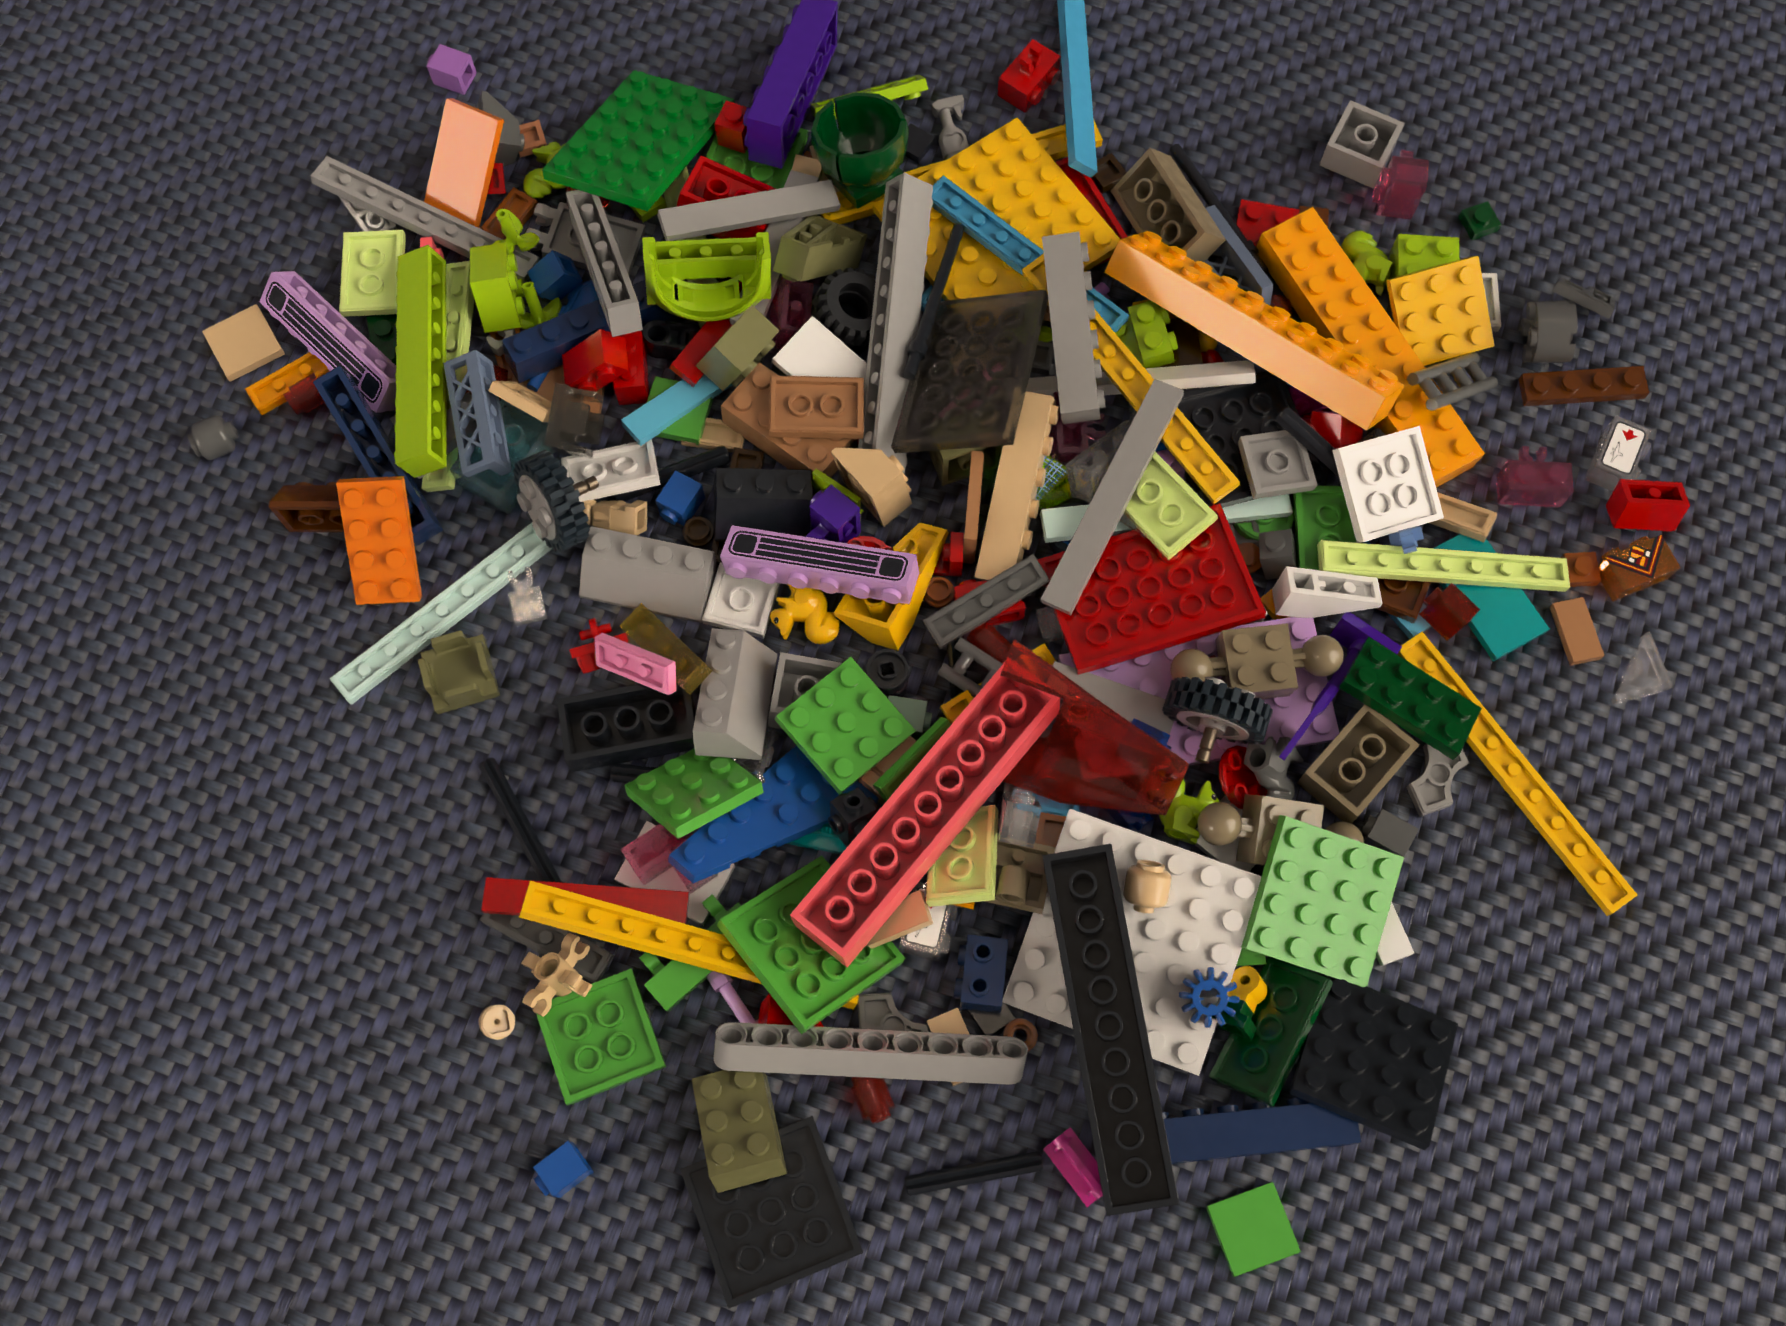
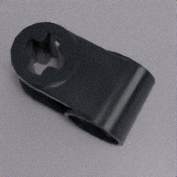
[643,320,701,360]

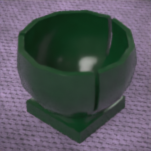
[811,92,909,209]

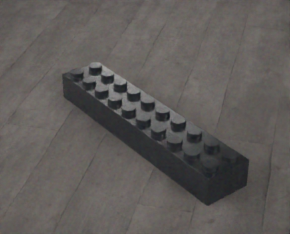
[1042,844,1180,1216]

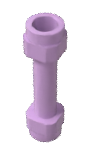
[707,971,758,1023]

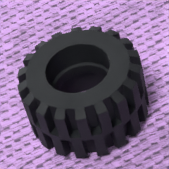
[809,268,876,353]

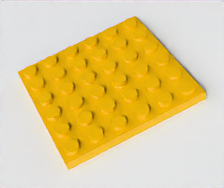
[873,117,1120,341]

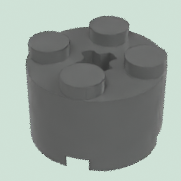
[1520,300,1577,363]

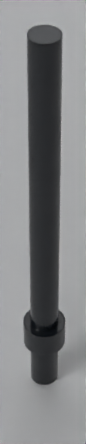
[1170,144,1269,274]
[903,224,964,380]

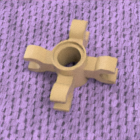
[521,933,593,1017]

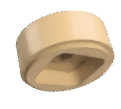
[479,1004,515,1040]

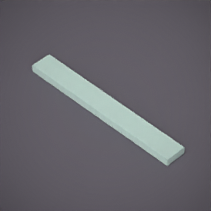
[1040,493,1293,543]
[329,523,552,705]

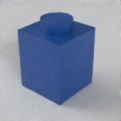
[527,250,583,300]
[655,470,705,526]
[533,1141,594,1198]

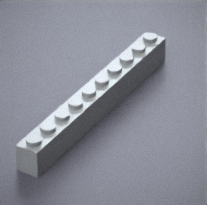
[858,172,933,473]

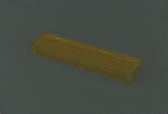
[620,603,713,695]

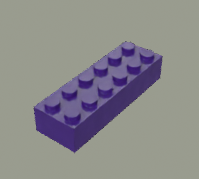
[743,0,838,169]

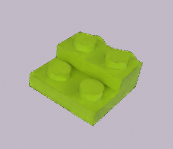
[1116,300,1178,369]

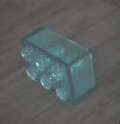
[450,399,562,514]

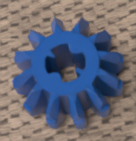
[1179,967,1240,1028]

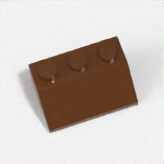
[269,482,344,532]

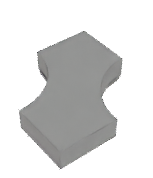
[1406,743,1469,817]

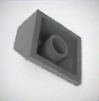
[475,91,525,167]

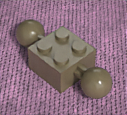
[1170,623,1344,699]
[1197,794,1364,865]

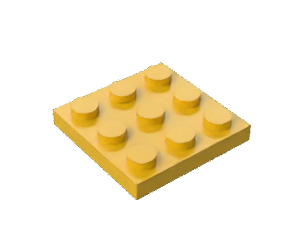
[1386,256,1495,366]

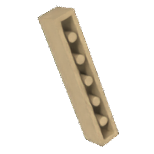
[975,389,1060,581]

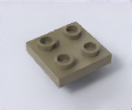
[984,835,1055,914]

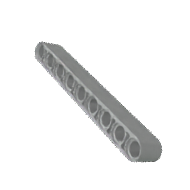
[713,1022,1028,1085]

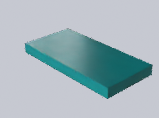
[1434,534,1550,662]

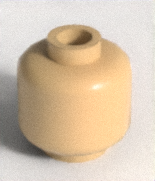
[1123,860,1172,914]

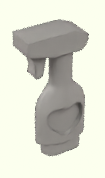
[932,95,969,159]

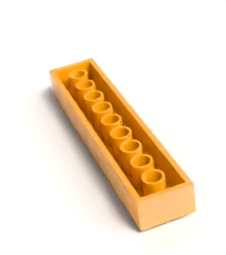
[1256,207,1485,488]
[1104,231,1405,431]

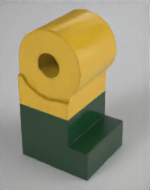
[1212,966,1268,1041]

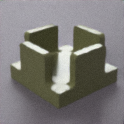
[418,631,500,714]

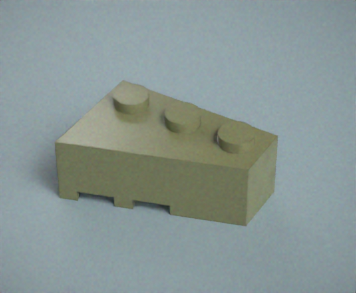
[773,215,867,282]

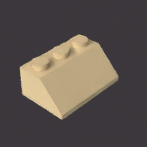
[831,448,912,527]

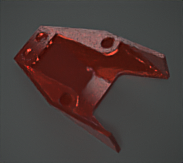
[1000,639,1189,815]

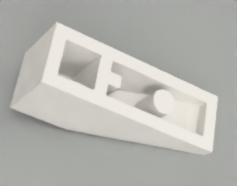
[1272,566,1383,618]

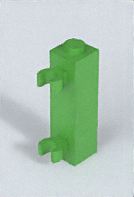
[639,894,741,1013]

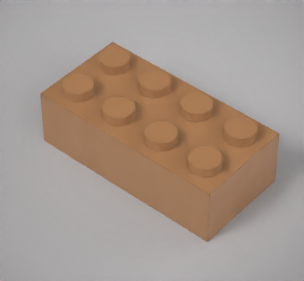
[721,362,857,486]

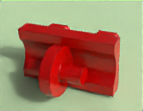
[569,617,630,674]

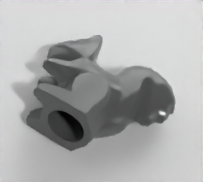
[1244,737,1303,800]

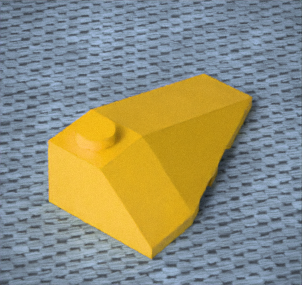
[834,523,949,651]

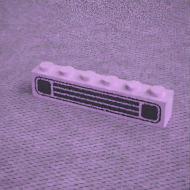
[259,271,396,413]
[720,525,919,605]

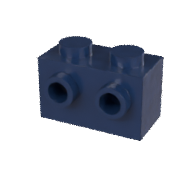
[954,935,1009,1013]

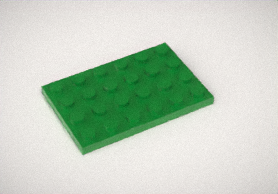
[542,70,735,211]

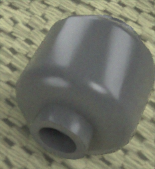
[187,415,239,460]

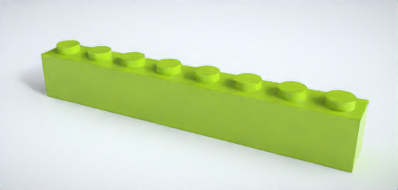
[394,245,447,478]

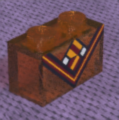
[1598,535,1681,602]

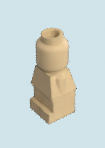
[582,499,647,536]

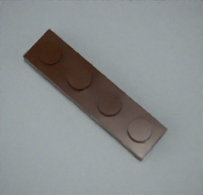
[1518,366,1649,406]

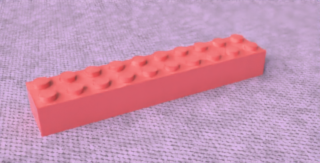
[790,660,1060,968]

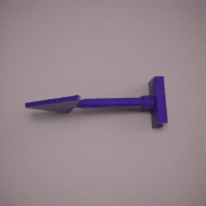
[1279,612,1402,761]

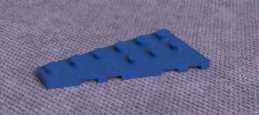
[668,745,879,883]

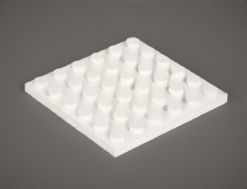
[1002,809,1262,1076]

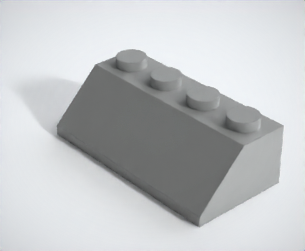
[579,526,718,623]
[693,628,777,760]

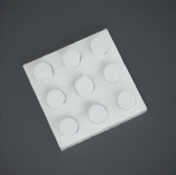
[1332,426,1444,543]

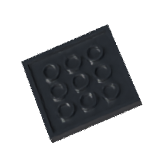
[1178,371,1324,508]
[1289,975,1458,1151]
[680,1116,863,1309]

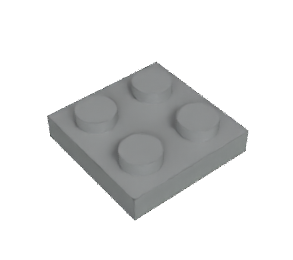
[1237,430,1317,499]

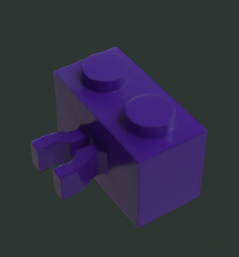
[806,484,861,543]

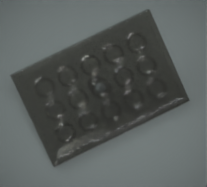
[891,290,1048,453]

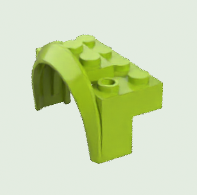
[642,232,771,321]

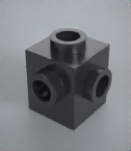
[828,787,878,847]

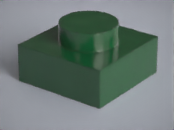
[1458,201,1502,240]

